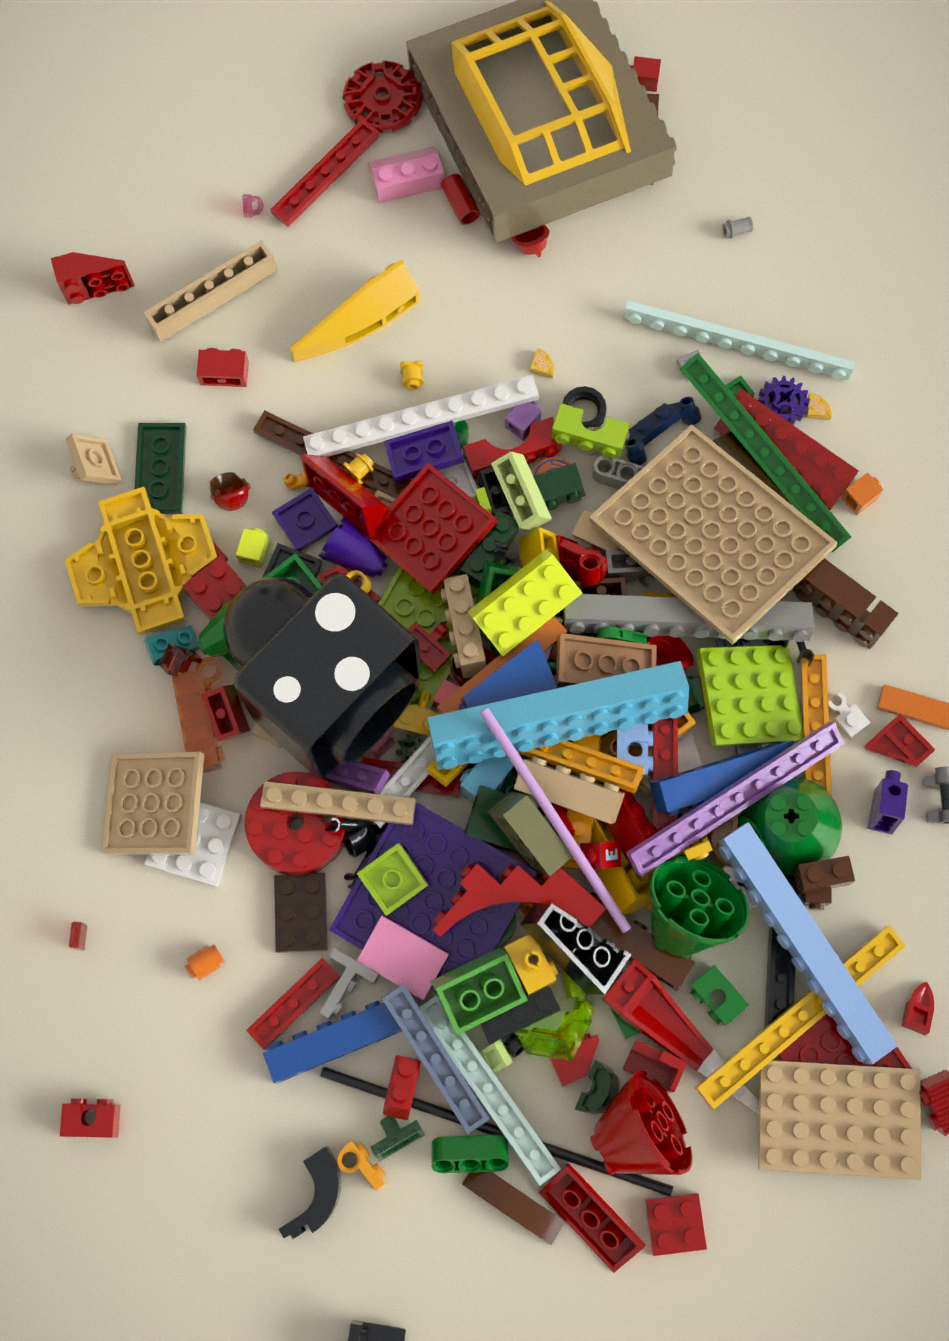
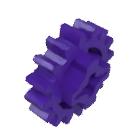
[758,376,810,425]

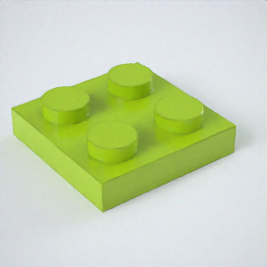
[357,843,429,916]

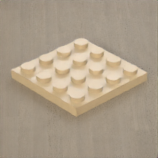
[101,752,204,855]

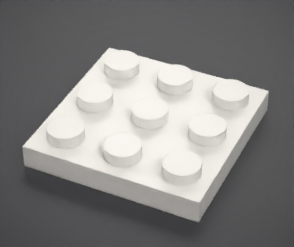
[144,802,241,887]

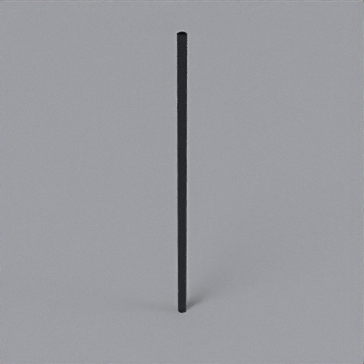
[320,1067,673,1197]

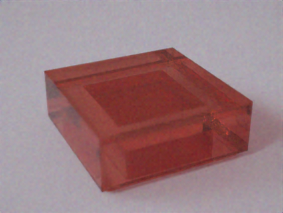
[69,922,87,951]

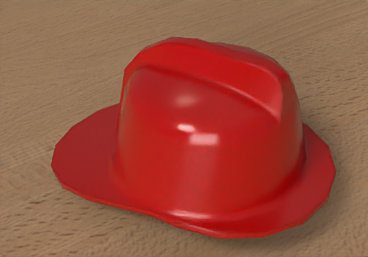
[511,224,550,258]

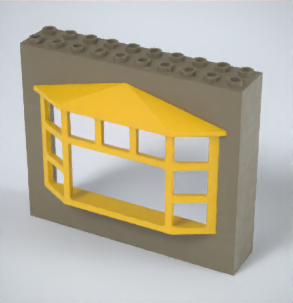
[406,0,677,243]

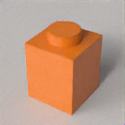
[841,472,883,515]

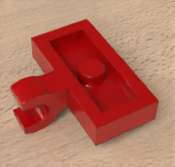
[408,621,452,673]

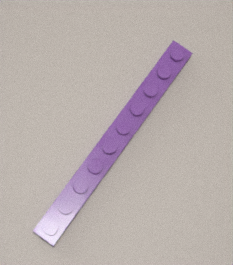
[626,721,844,877]

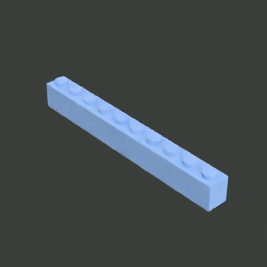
[717,822,898,1064]

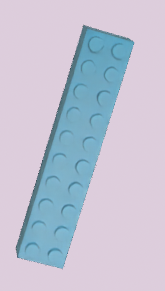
[427,661,689,770]

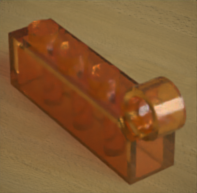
[172,657,225,773]

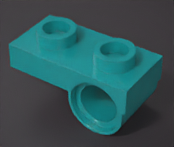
[144,625,199,666]

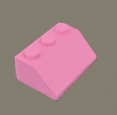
[368,147,444,203]

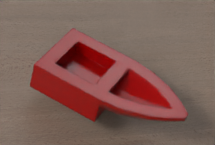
[901,982,934,1036]

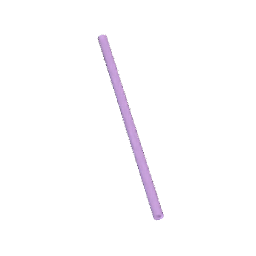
[479,707,631,933]

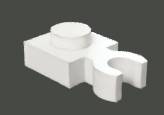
[828,693,870,739]

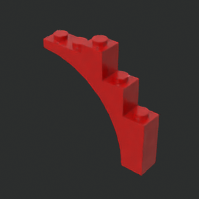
[433,862,606,937]

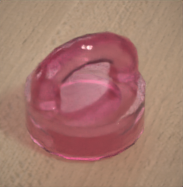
[242,194,264,218]

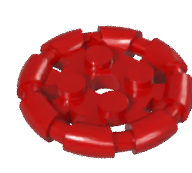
[342,60,423,133]

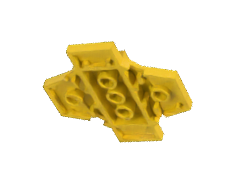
[65,487,218,635]

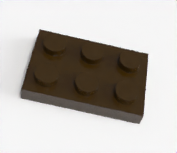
[274,873,328,953]

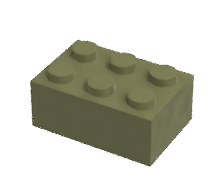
[488,792,573,876]

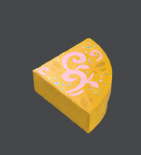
[530,348,554,378]
[806,393,832,420]

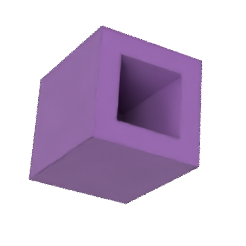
[505,401,541,441]

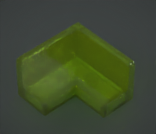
[517,1001,592,1061]

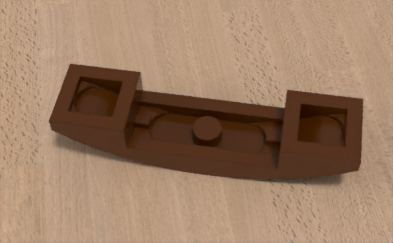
[462,1172,566,1245]

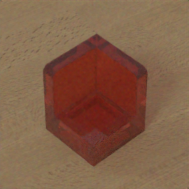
[159,643,202,677]

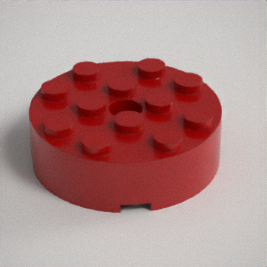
[244,771,348,875]

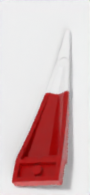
[601,959,759,1114]

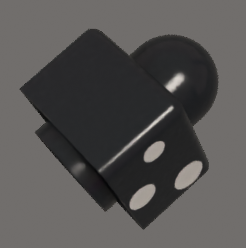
[223,574,422,779]

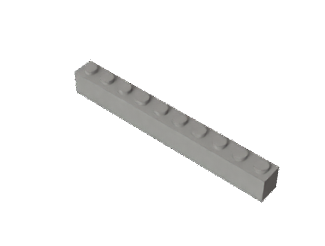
[562,594,815,642]

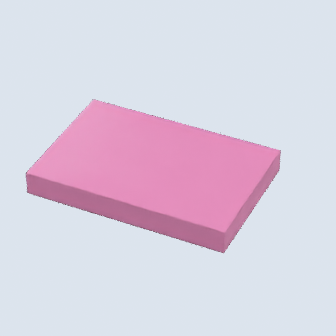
[357,915,449,1000]

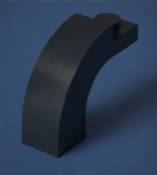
[278,1146,341,1240]

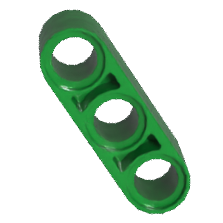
[431,1135,509,1173]

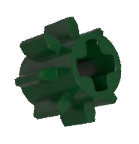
[395,734,421,763]

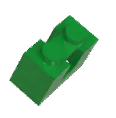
[690,965,749,1026]

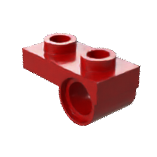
[559,539,607,586]

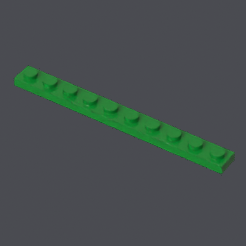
[680,353,852,553]

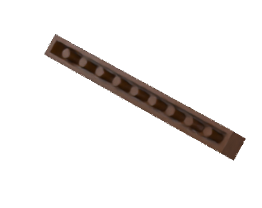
[485,841,695,991]

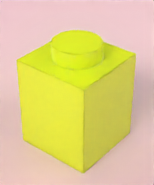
[236,528,270,568]

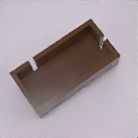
[792,558,899,649]

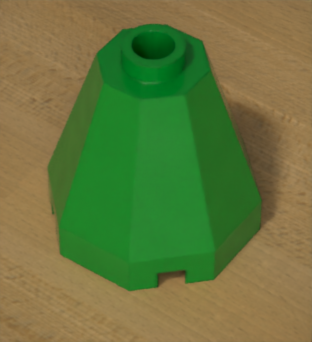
[198,601,231,657]

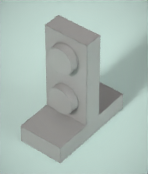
[319,948,380,1019]

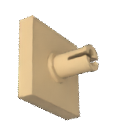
[66,434,121,485]

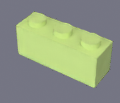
[491,452,552,530]

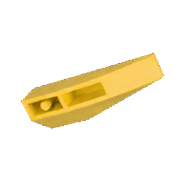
[289,260,420,362]

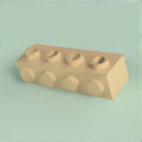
[440,574,486,678]
[514,756,625,824]

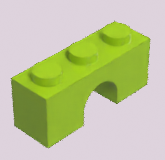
[551,403,630,458]

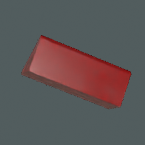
[300,454,388,539]
[539,1162,646,1273]

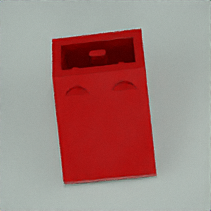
[51,252,135,305]

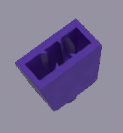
[867,770,908,835]

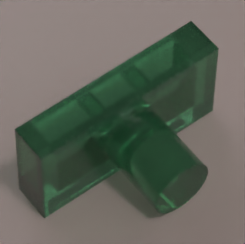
[370,1116,426,1162]

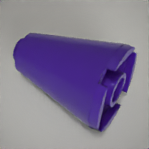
[318,516,388,578]

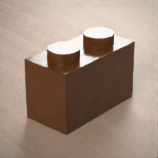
[793,856,855,895]

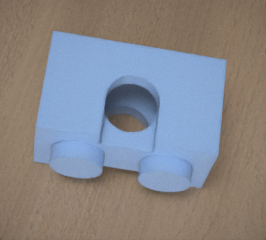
[617,724,653,778]

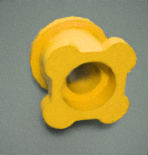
[400,361,424,390]
[342,453,374,484]

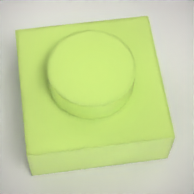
[479,1039,513,1074]

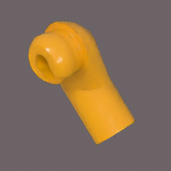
[283,469,308,490]

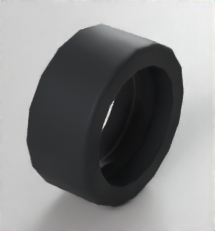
[562,386,607,428]

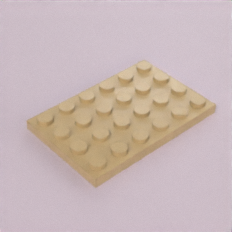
[758,1061,921,1180]

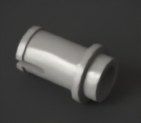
[722,217,753,238]

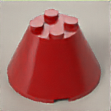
[590,1071,693,1175]

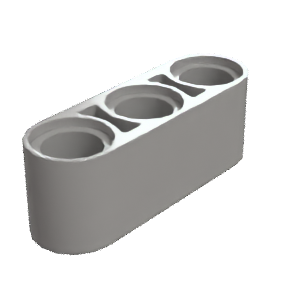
[592,455,644,489]

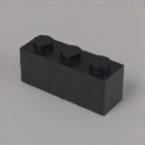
[480,986,561,1045]

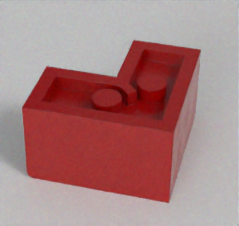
[623,1040,688,1093]

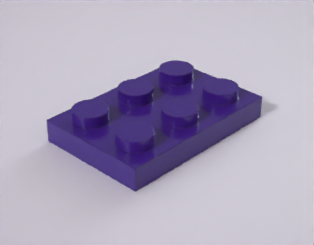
[384,421,464,483]

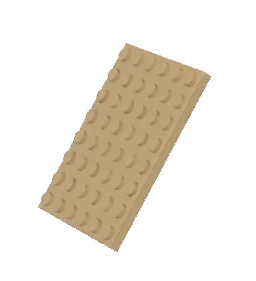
[589,424,837,645]

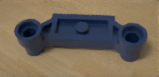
[624,396,702,465]

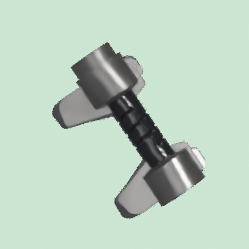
[922,766,949,824]

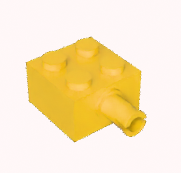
[504,934,558,996]

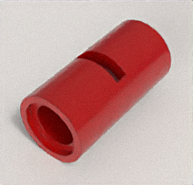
[441,174,481,225]

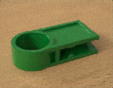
[597,626,649,644]

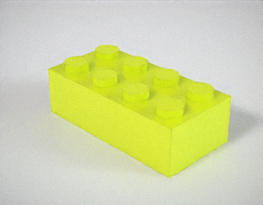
[468,549,582,656]

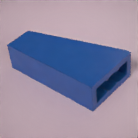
[459,641,557,710]

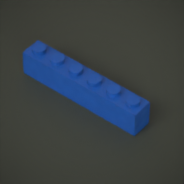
[649,741,794,816]
[263,1001,403,1084]

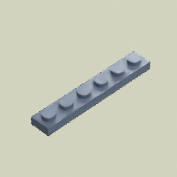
[382,983,490,1134]

